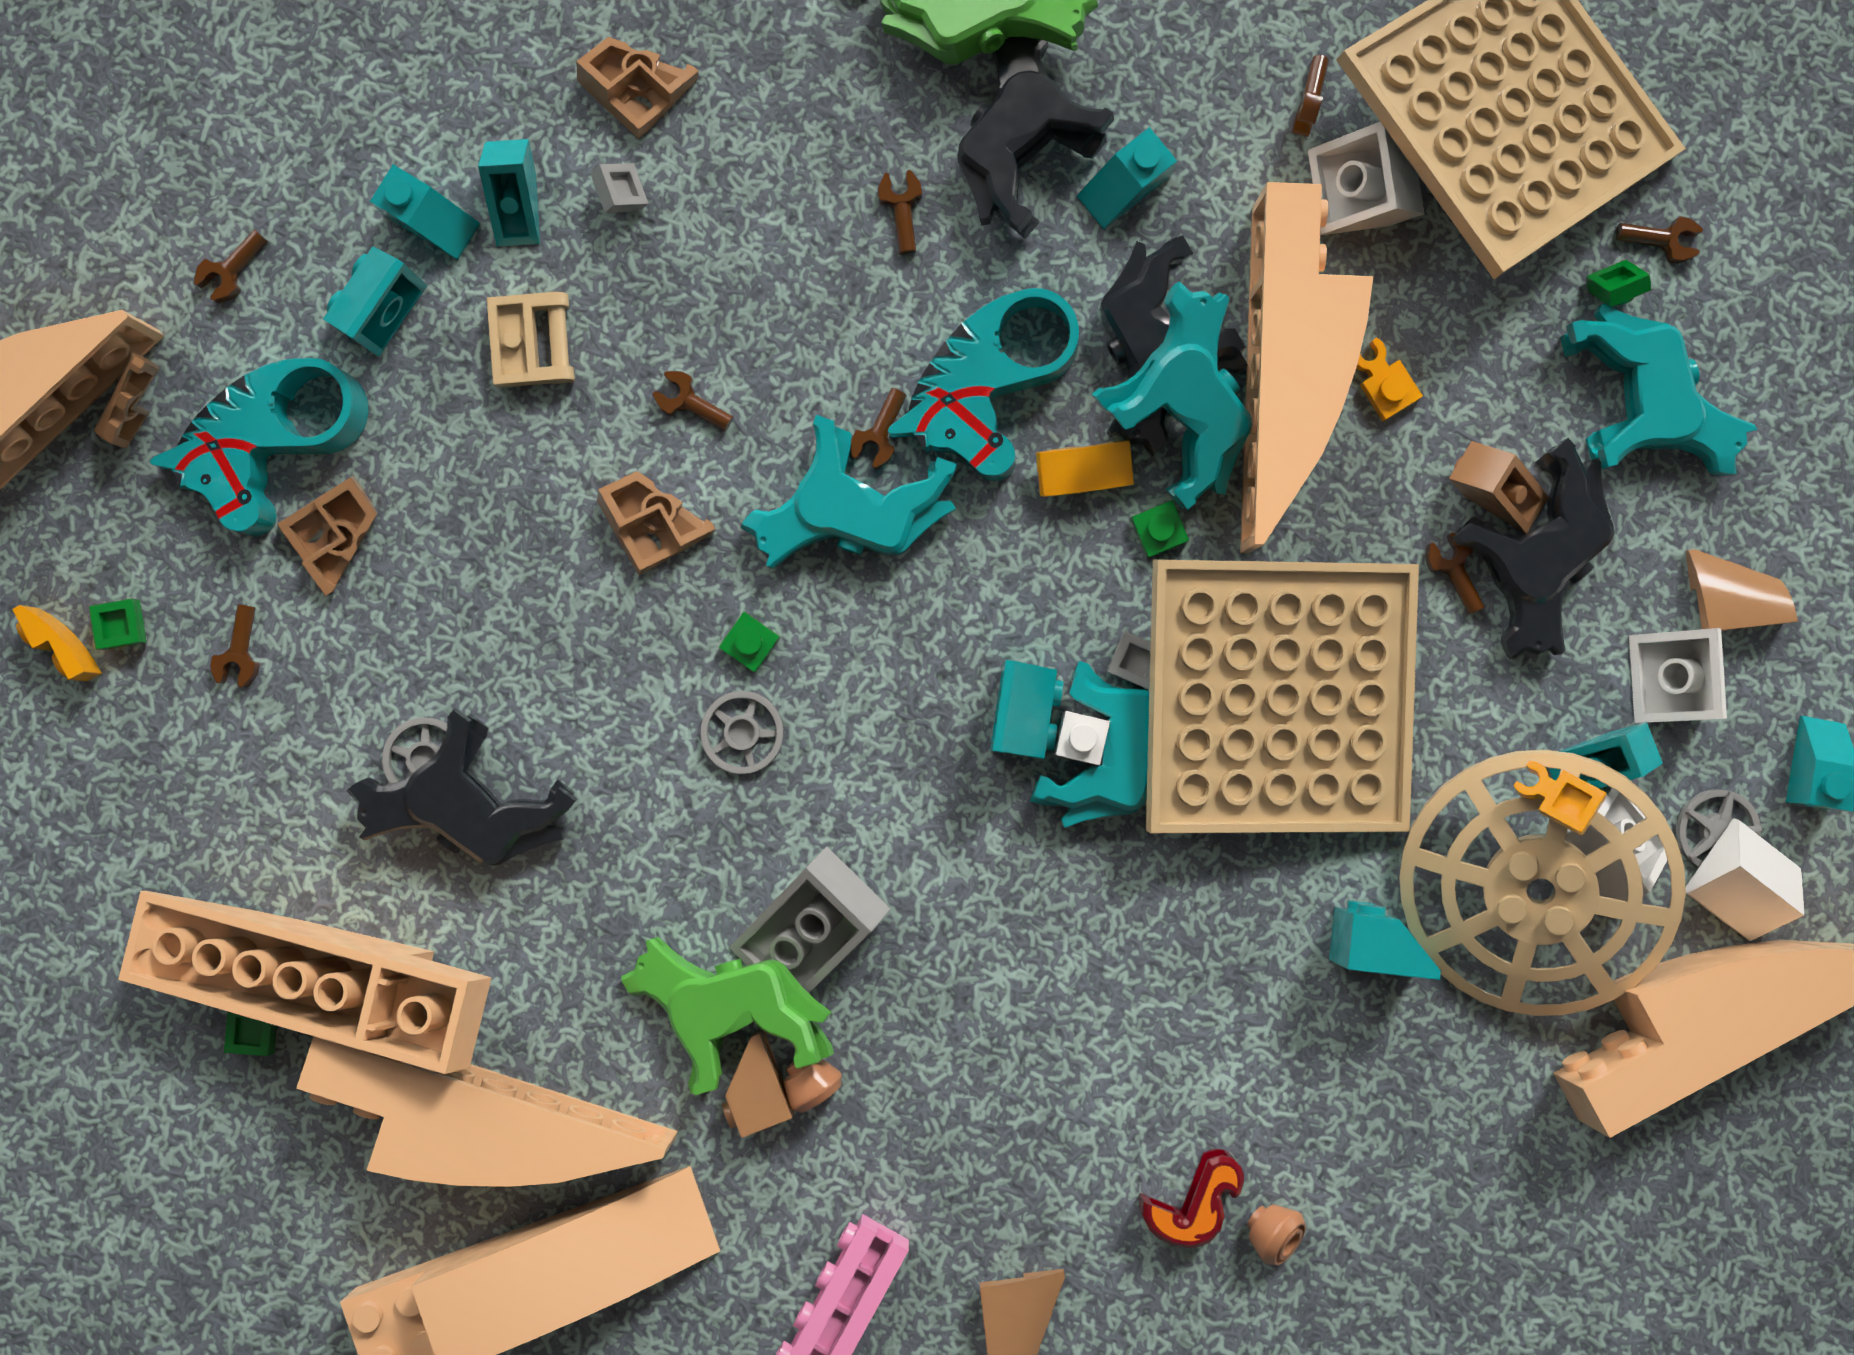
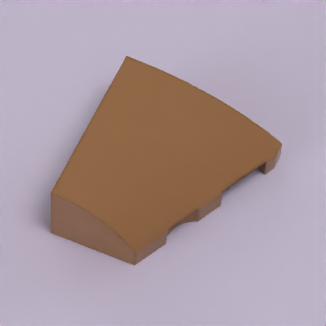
[576,37,699,139]
[94,353,159,449]
[597,471,715,576]
[277,475,378,596]
[1685,549,1798,631]
[979,1269,1065,1355]

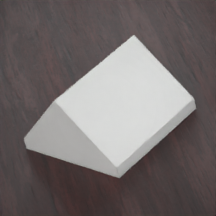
[1629,628,1727,723]
[1685,818,1804,941]

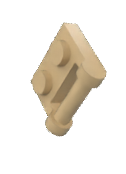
[487,292,575,388]

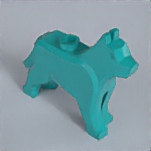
[1091,282,1252,510]
[1560,303,1757,476]
[740,415,957,569]
[1029,661,1149,828]

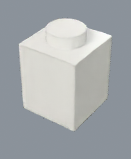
[1053,711,1110,765]

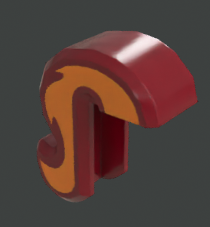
[1138,1148,1244,1249]

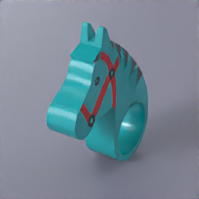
[888,288,1079,481]
[150,358,369,537]

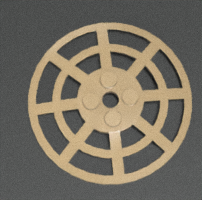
[1399,750,1686,1016]

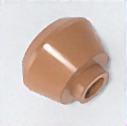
[783,1058,842,1113]
[1247,1204,1306,1265]

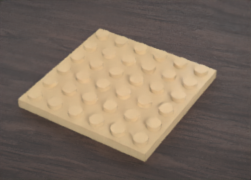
[1336,0,1686,279]
[1146,560,1419,833]

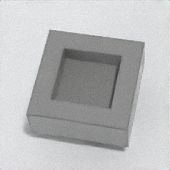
[590,163,649,213]
[1106,631,1151,690]

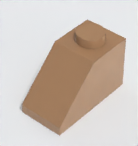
[1449,441,1549,534]
[722,1029,795,1138]

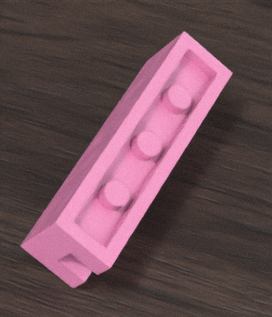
[776,1214,909,1355]

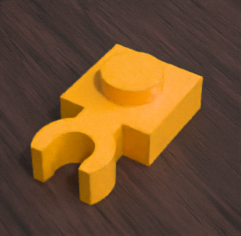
[1356,338,1423,421]
[1513,761,1607,836]

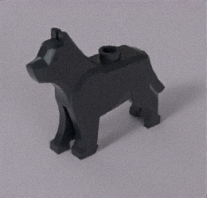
[957,37,1114,239]
[1100,235,1248,456]
[1452,438,1614,659]
[346,708,577,866]

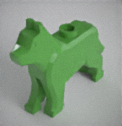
[879,0,1098,64]
[621,937,834,1095]

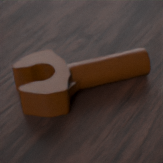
[1292,55,1329,137]
[878,170,922,255]
[1616,216,1703,264]
[194,229,268,303]
[652,371,734,432]
[851,388,907,470]
[1426,532,1485,615]
[210,604,260,688]

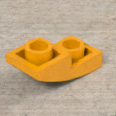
[1035,440,1134,497]
[12,605,102,681]

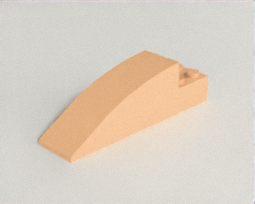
[1240,182,1373,554]
[0,310,164,489]
[118,891,492,1074]
[1553,940,1854,1138]
[296,1036,678,1187]
[340,1166,720,1355]

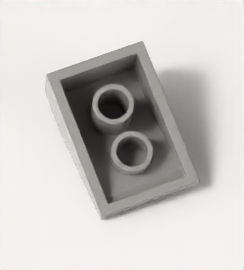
[729,847,890,993]

